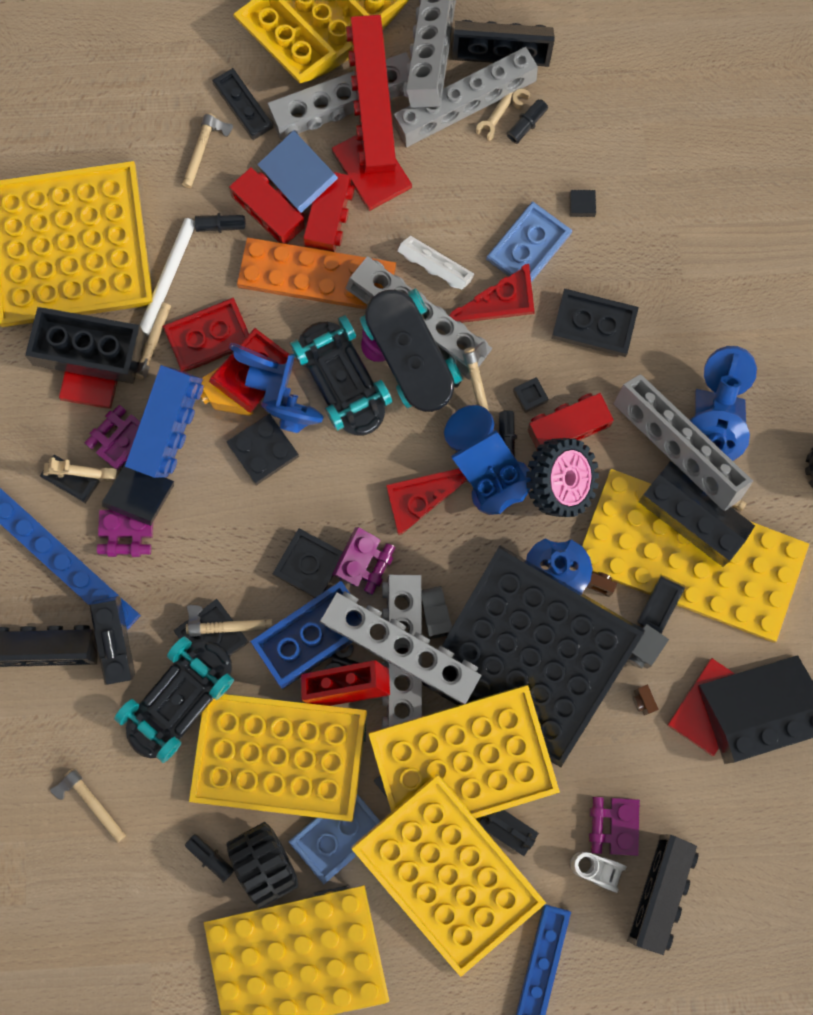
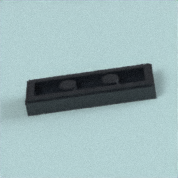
[212,68,274,140]

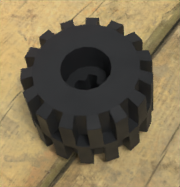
[227,822,298,908]

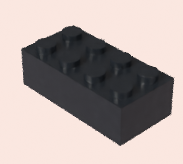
[25,307,145,384]

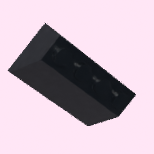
[452,20,555,67]
[638,461,755,567]
[0,625,98,667]
[627,834,699,956]

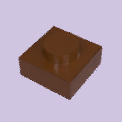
[587,572,617,597]
[633,684,659,716]

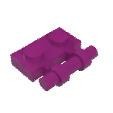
[84,405,140,471]
[97,510,153,557]
[332,527,395,595]
[589,797,640,856]

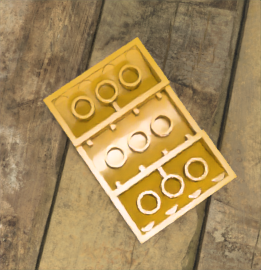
[233,0,409,83]

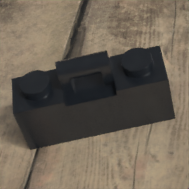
[89,596,135,685]

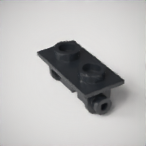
[480,810,539,856]

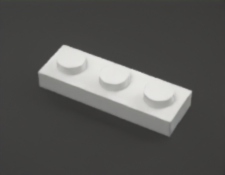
[398,236,474,290]

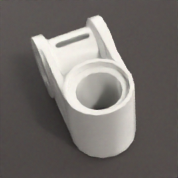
[570,852,627,893]

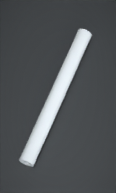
[140,218,195,336]

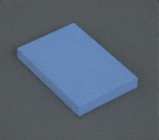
[257,130,338,213]
[486,201,572,283]
[288,794,381,884]

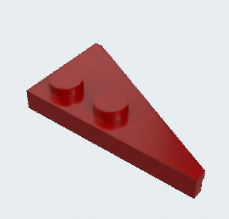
[448,264,535,323]
[386,468,468,535]

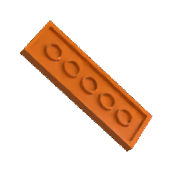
[237,237,396,309]

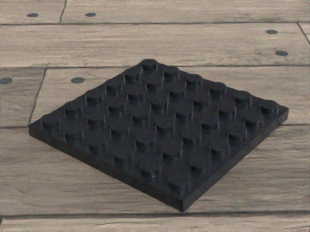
[422,545,645,768]

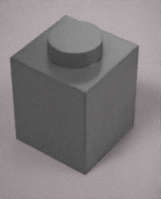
[628,624,669,669]

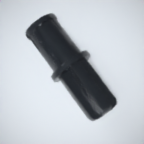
[506,99,548,144]
[195,213,246,233]
[499,410,517,457]
[185,834,234,883]

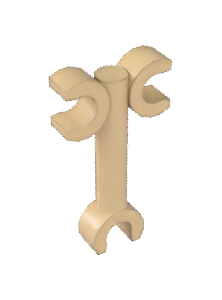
[476,88,530,141]
[43,458,117,483]

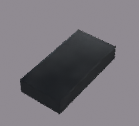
[40,454,99,504]
[637,574,685,634]

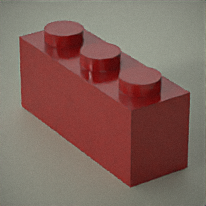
[229,167,305,244]
[303,172,355,252]
[527,393,614,451]
[301,660,390,706]

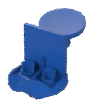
[229,343,324,433]
[690,346,757,461]
[444,405,531,515]
[526,538,593,593]

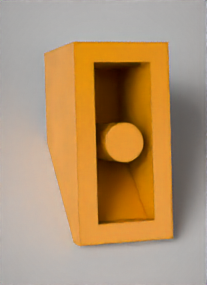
[200,368,254,416]

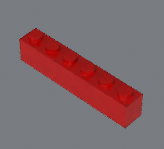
[346,15,396,173]

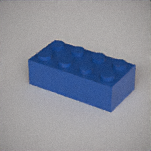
[125,365,204,478]
[250,581,372,689]

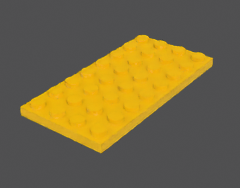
[582,469,809,643]

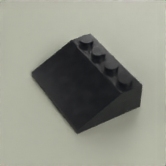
[698,655,813,764]

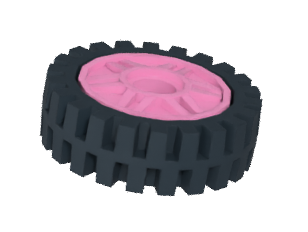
[526,438,599,517]

